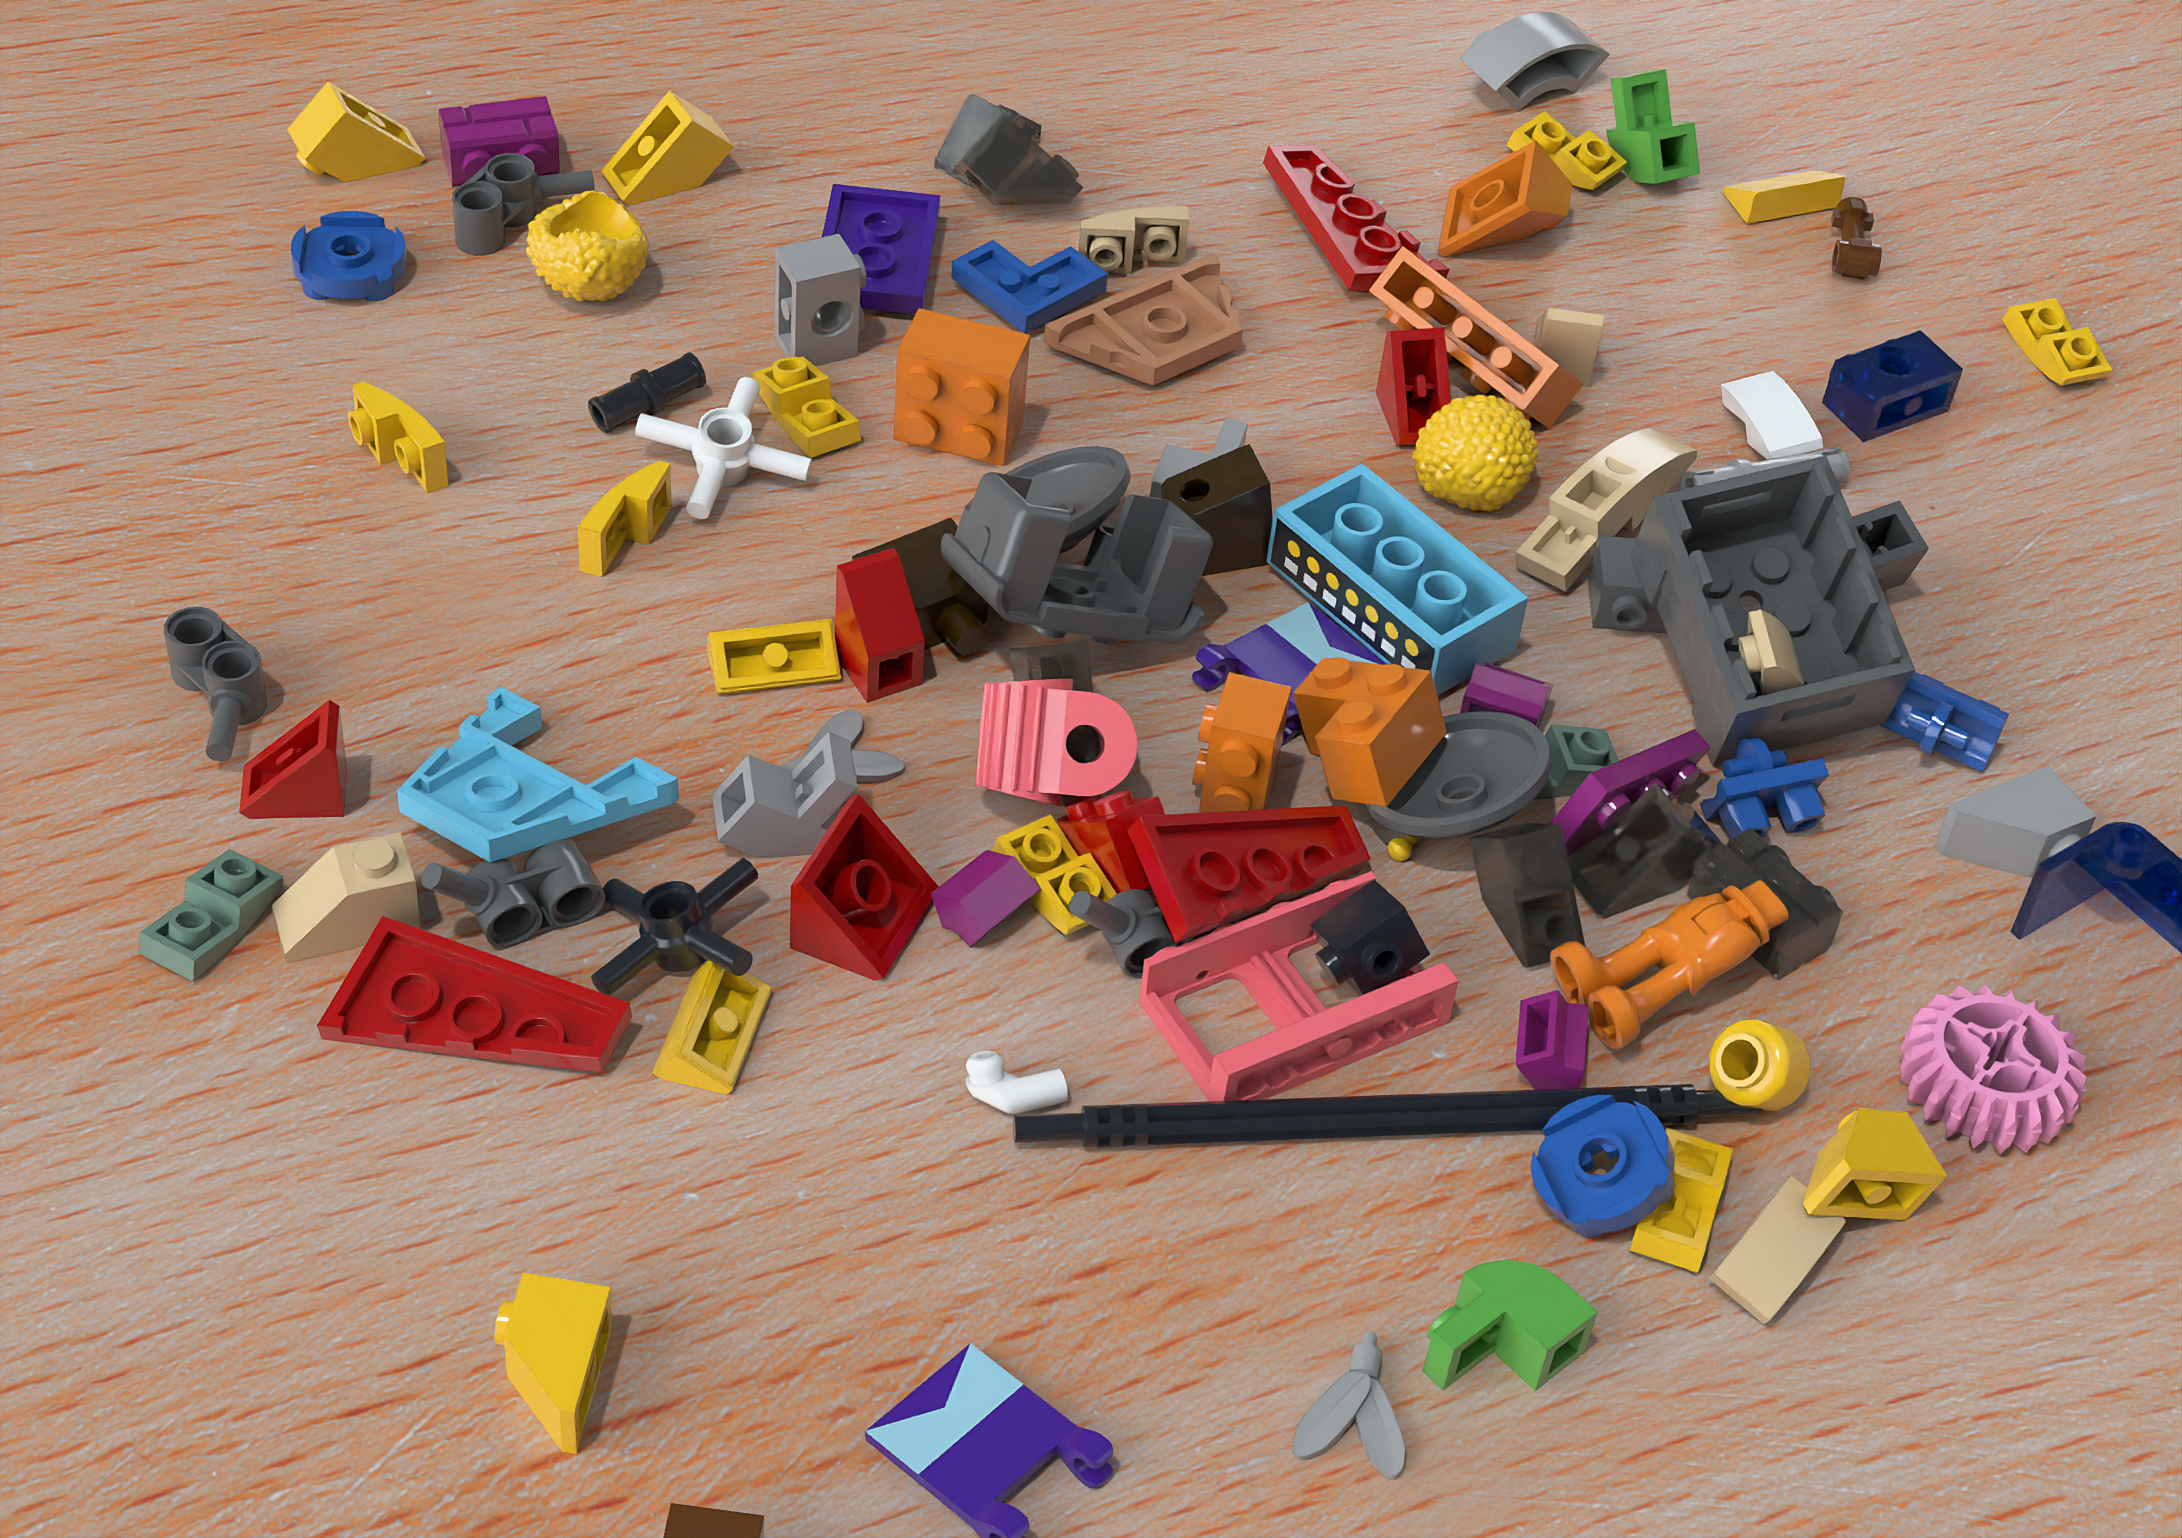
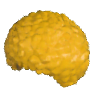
[526,190,649,302]
[1412,395,1539,511]

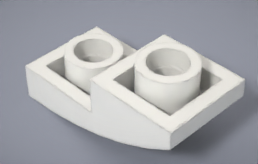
[1721,371,1823,460]

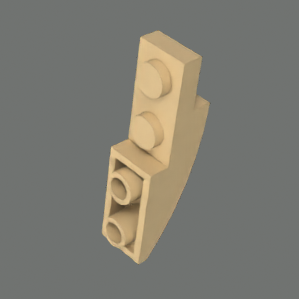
[1515,428,1697,591]

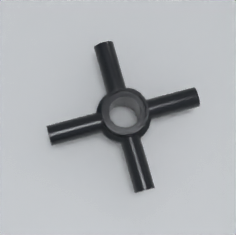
[591,858,758,996]

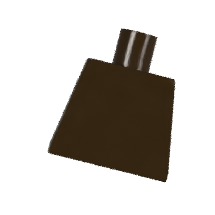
[1161,444,1273,576]
[852,517,988,655]

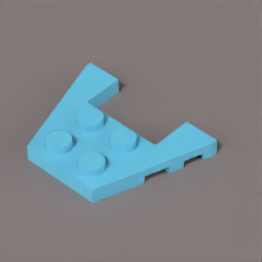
[397,687,679,863]

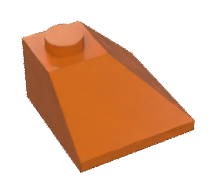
[1438,140,1573,258]

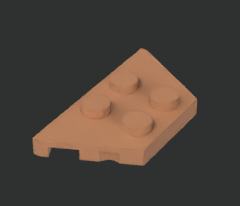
[1044,253,1243,386]

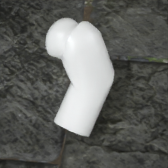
[965,1051,1068,1114]

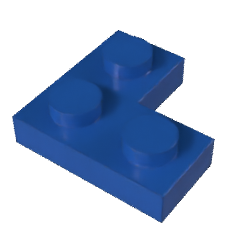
[951,240,1108,334]

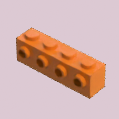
[1369,246,1584,429]

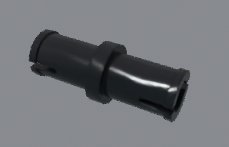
[588,352,706,433]

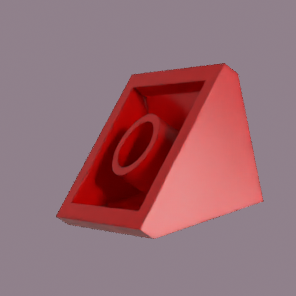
[790,794,939,981]

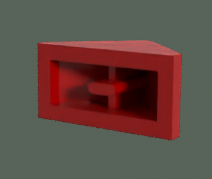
[1376,327,1451,446]
[239,700,347,819]

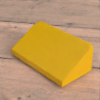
[1723,170,1846,224]
[706,619,841,695]
[652,960,773,1095]

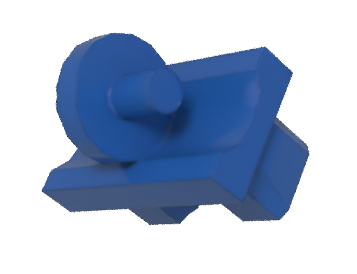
[1880,672,2009,772]
[1700,736,1829,845]

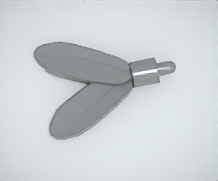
[779,710,904,783]
[1293,1331,1406,1479]

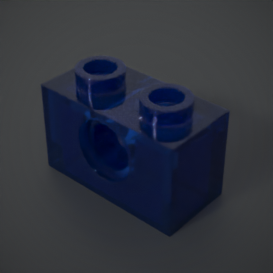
[1822,330,1963,443]

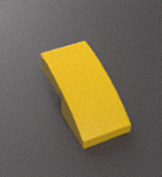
[578,460,672,577]
[1630,1128,1733,1273]

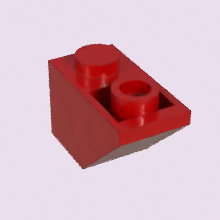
[835,548,925,703]
[1055,790,1165,894]

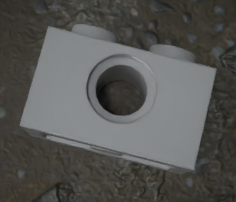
[774,234,866,366]

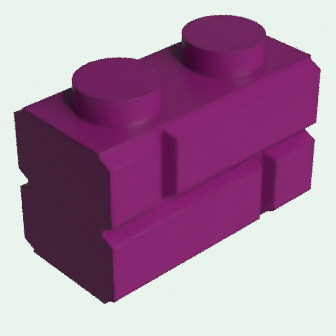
[438,96,560,187]

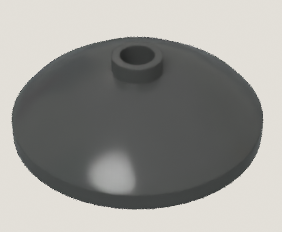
[960,446,1131,554]
[1365,711,1552,839]

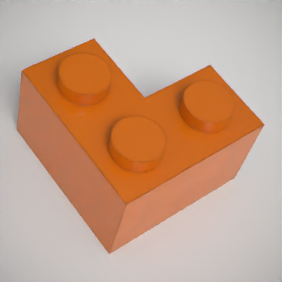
[1293,657,1447,807]

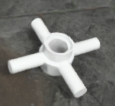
[635,377,812,519]

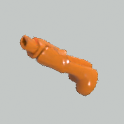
[1550,880,1789,1049]

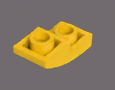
[1507,111,1627,190]
[2002,298,2112,386]
[752,356,861,458]
[348,382,448,493]
[992,814,1117,935]

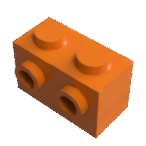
[1192,672,1291,813]

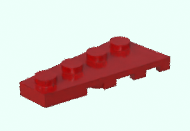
[1263,144,1450,292]
[1127,805,1371,943]
[317,916,632,1073]

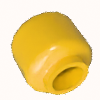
[1709,1019,1811,1111]

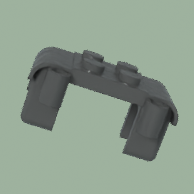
[941,472,1213,645]

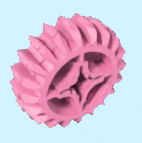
[1900,984,2087,1155]

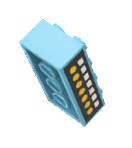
[1266,463,1529,696]

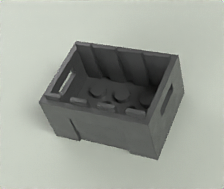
[1631,456,1915,766]

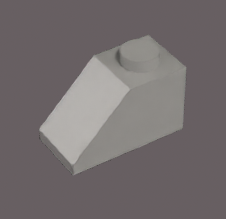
[1934,766,2096,878]

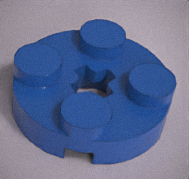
[291,211,407,301]
[1531,1095,1675,1237]

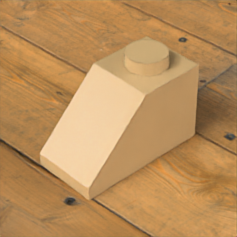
[272,832,421,963]

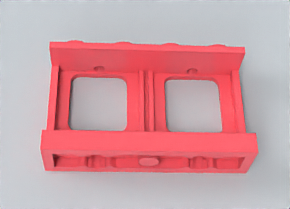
[1139,871,1459,1101]

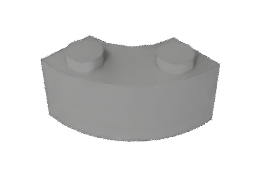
[1460,12,1610,112]

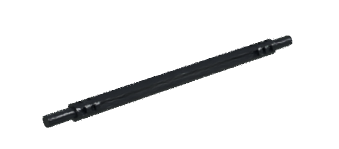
[1013,1084,1762,1148]

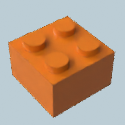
[893,308,1030,466]

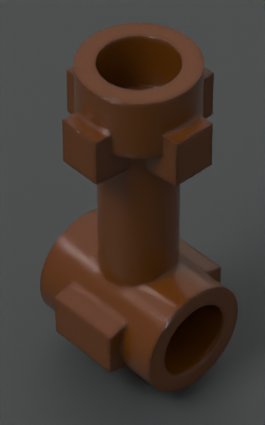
[1831,197,1882,279]

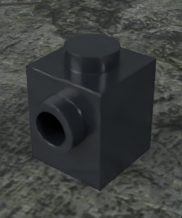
[1310,879,1430,995]

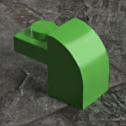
[1606,69,1700,184]
[1423,1260,1598,1391]

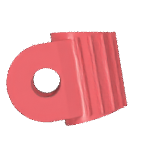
[975,678,1137,807]

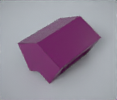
[1460,661,1554,728]
[931,850,1041,947]
[1515,990,1589,1090]

